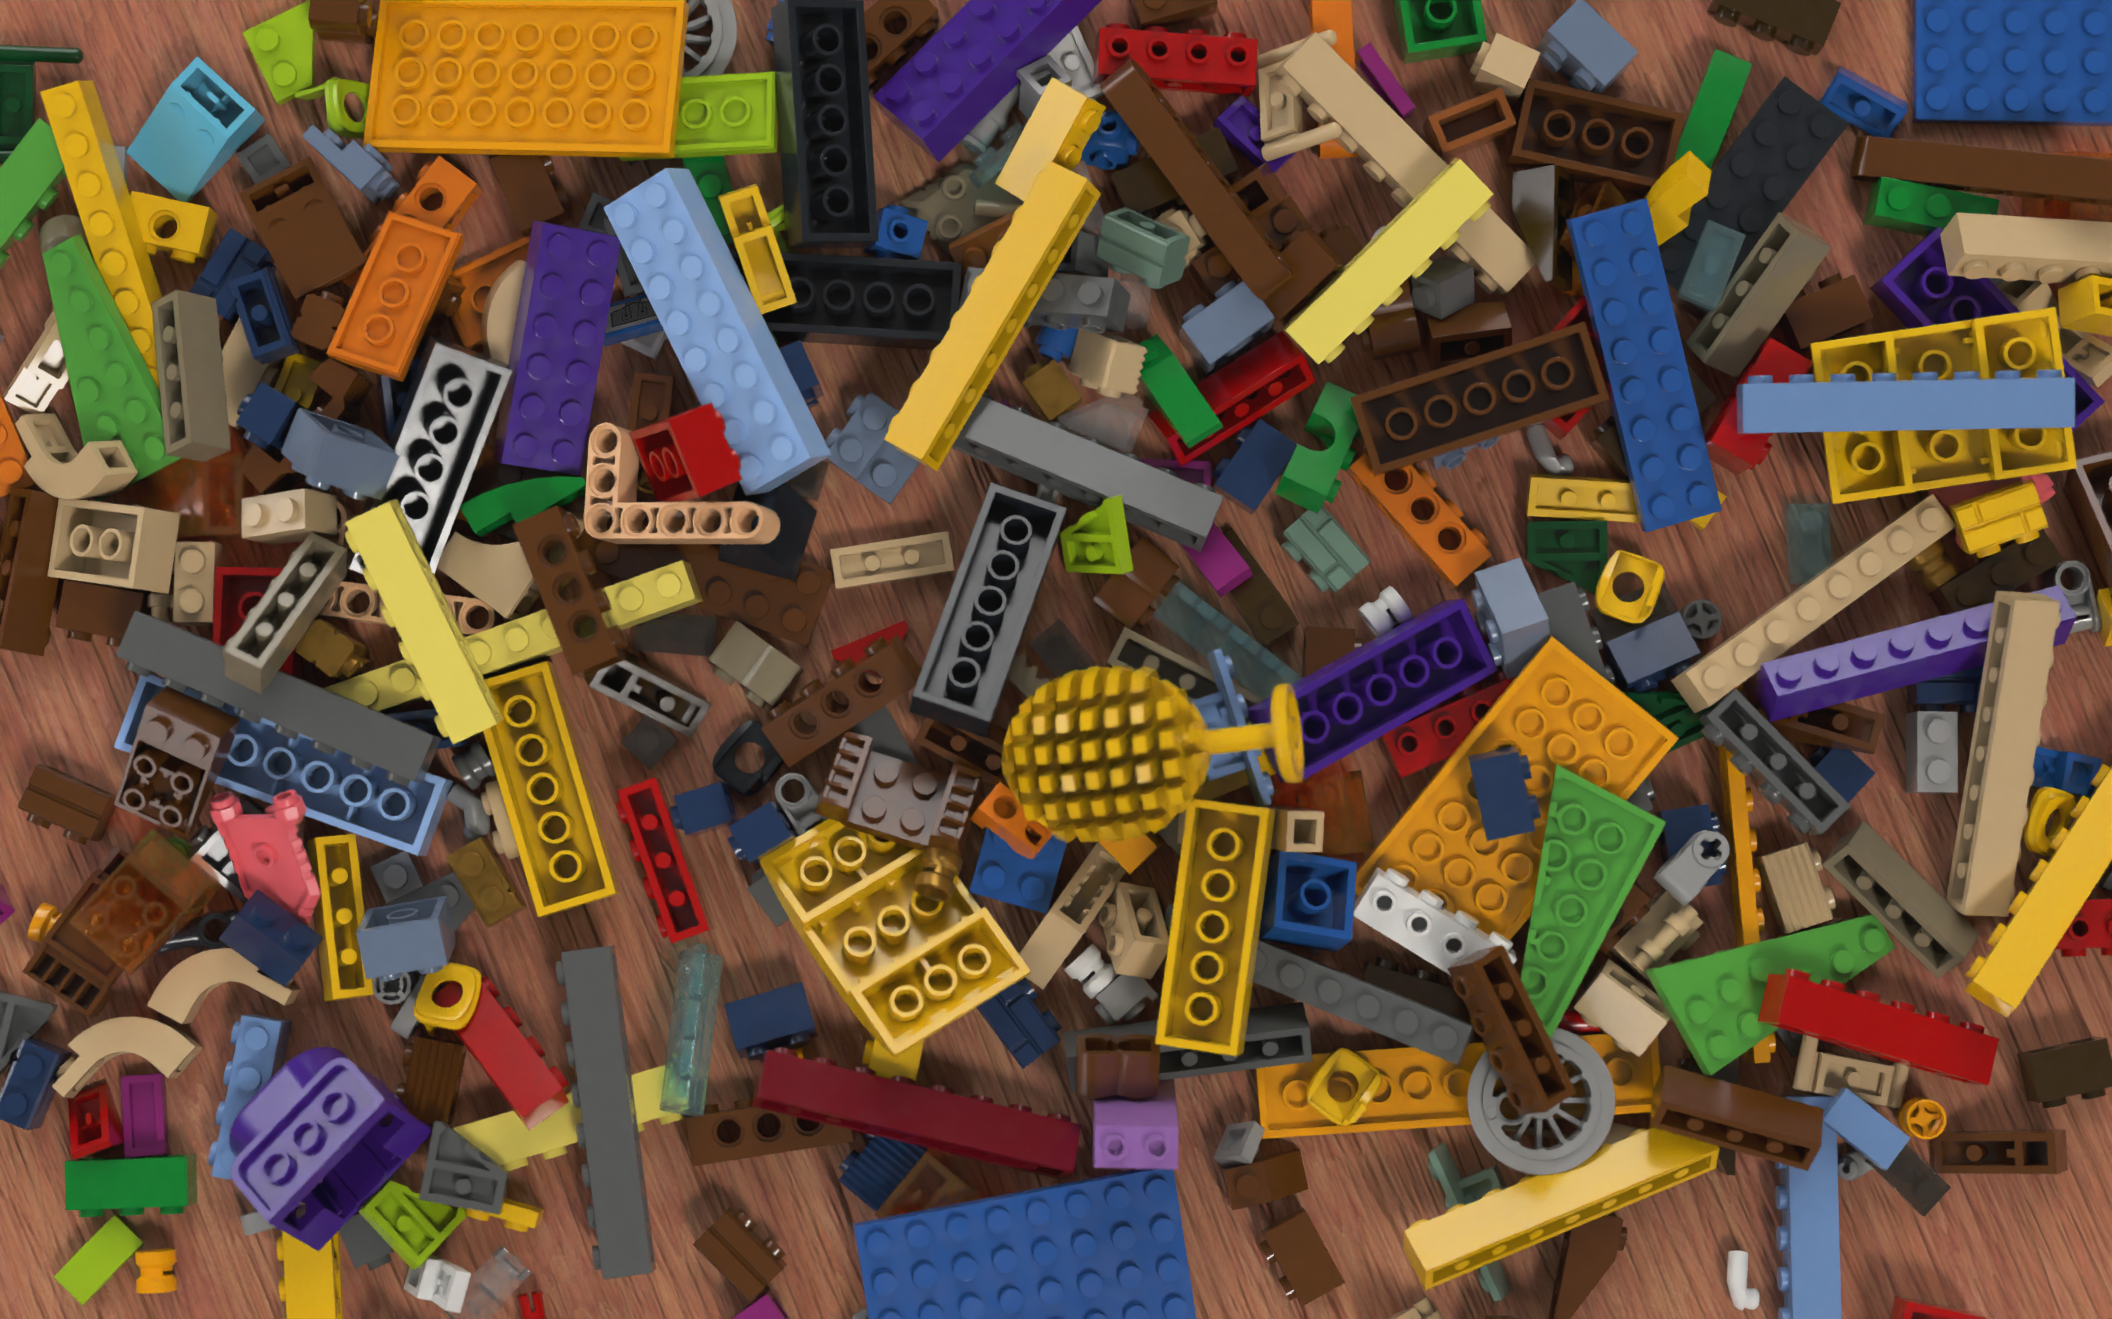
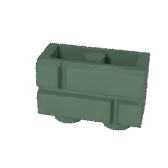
[1096,207,1190,289]
[1281,505,1371,595]

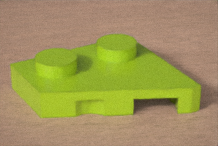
[242,0,316,106]
[1060,495,1133,574]
[358,1180,467,1270]

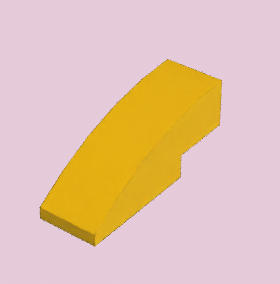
[1644,151,1712,246]
[718,184,797,314]

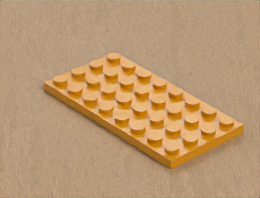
[363,0,689,158]
[1355,635,1679,940]

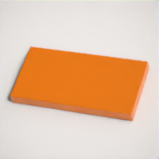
[326,211,465,382]

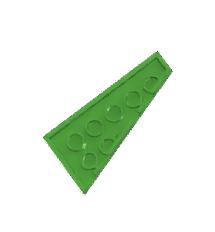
[42,235,183,502]
[1521,764,1666,1039]
[1644,914,1895,1075]

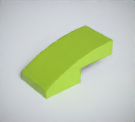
[54,1215,144,1306]

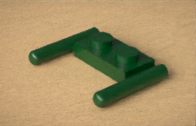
[0,45,84,165]

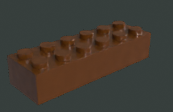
[1350,322,1610,477]

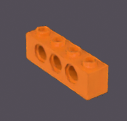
[342,155,483,291]
[1346,453,1492,590]

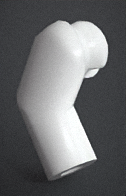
[1727,1250,1760,1311]

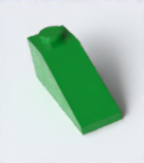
[1137,334,1223,448]

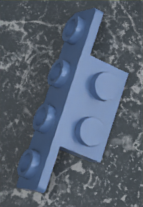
[1189,648,1274,807]

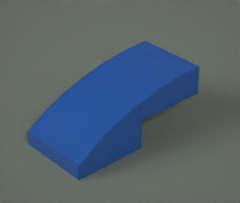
[2031,747,2101,797]

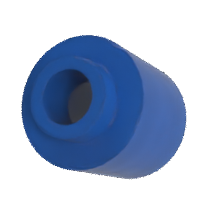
[1034,326,1079,363]

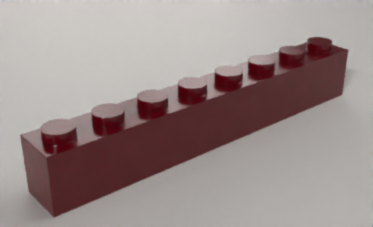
[751,1048,1082,1180]

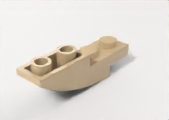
[3,310,69,414]

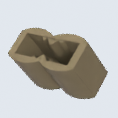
[708,621,804,709]

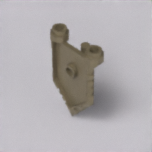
[899,163,1024,258]

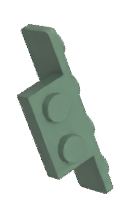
[1428,1142,1511,1302]

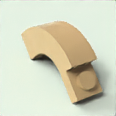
[481,260,526,365]
[1997,280,2112,388]
[15,413,138,499]
[1177,802,1324,852]
[147,948,300,1024]
[52,1017,203,1098]

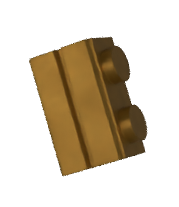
[296,619,370,681]
[446,837,527,927]

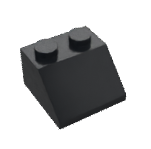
[718,482,817,581]

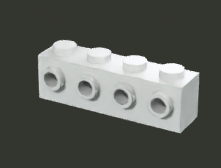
[1353,867,1517,975]

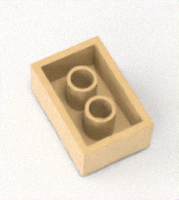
[47,498,180,594]

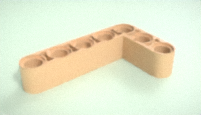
[584,423,780,544]
[318,501,501,636]

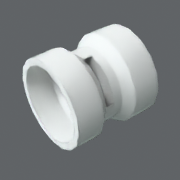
[1357,586,1413,637]
[1064,943,1118,999]

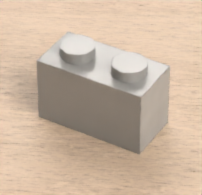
[1906,711,1958,794]

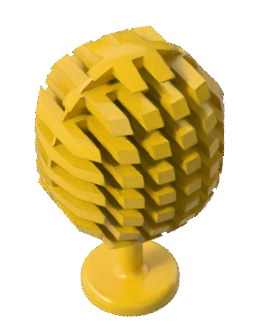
[1001,666,1304,843]

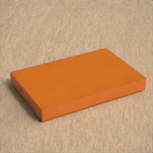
[450,234,531,351]

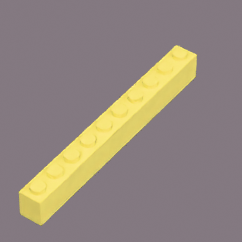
[324,560,703,714]

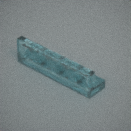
[1153,581,1303,699]
[660,944,723,1117]

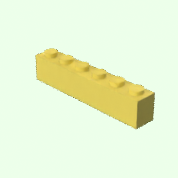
[1282,158,1493,365]
[345,499,504,744]
[452,1061,691,1171]

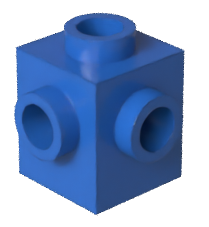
[1080,111,1140,170]
[863,205,928,260]

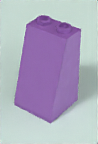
[1092,1079,1179,1169]

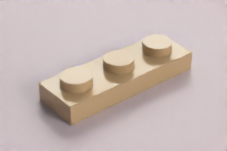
[830,531,955,590]

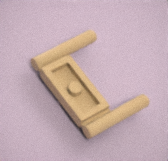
[1258,30,1342,161]
[1792,1035,1909,1109]

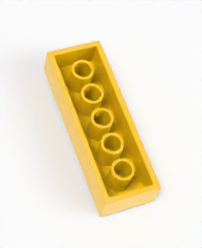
[483,661,621,917]
[1155,799,1276,1056]

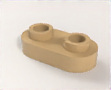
[481,780,520,860]

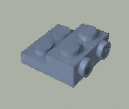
[302,125,400,205]
[825,392,920,505]

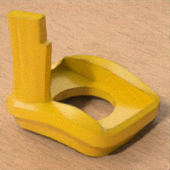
[1595,550,1665,624]
[2021,787,2076,857]
[413,962,481,1037]
[1306,1047,1382,1126]

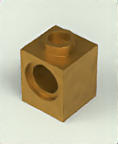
[1022,359,1082,422]

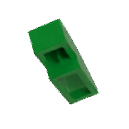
[1674,49,1752,169]
[460,476,586,538]

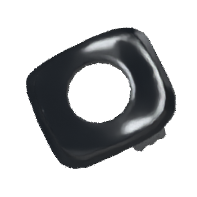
[712,720,784,796]

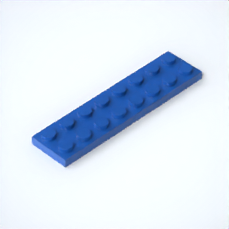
[1566,199,1722,532]

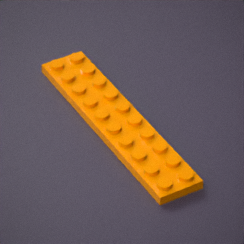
[1255,1033,1661,1139]

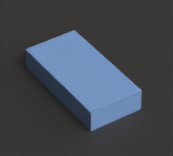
[1823,1087,1910,1170]

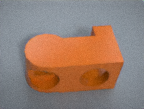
[970,782,1053,859]

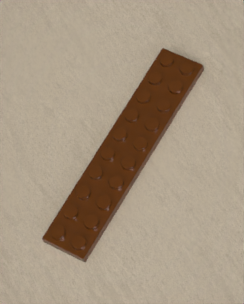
[455,444,834,647]

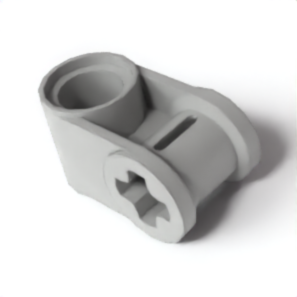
[2044,561,2102,634]
[775,773,829,836]
[1653,830,1730,906]

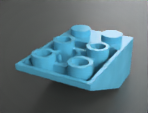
[126,56,266,202]

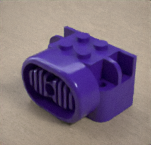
[229,1047,433,1251]

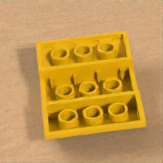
[1810,307,2077,504]
[759,818,1031,1058]

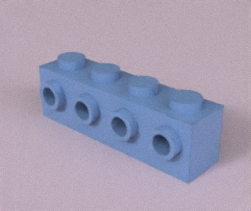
[208,1014,292,1180]

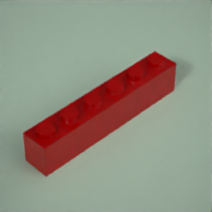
[1758,968,1999,1086]

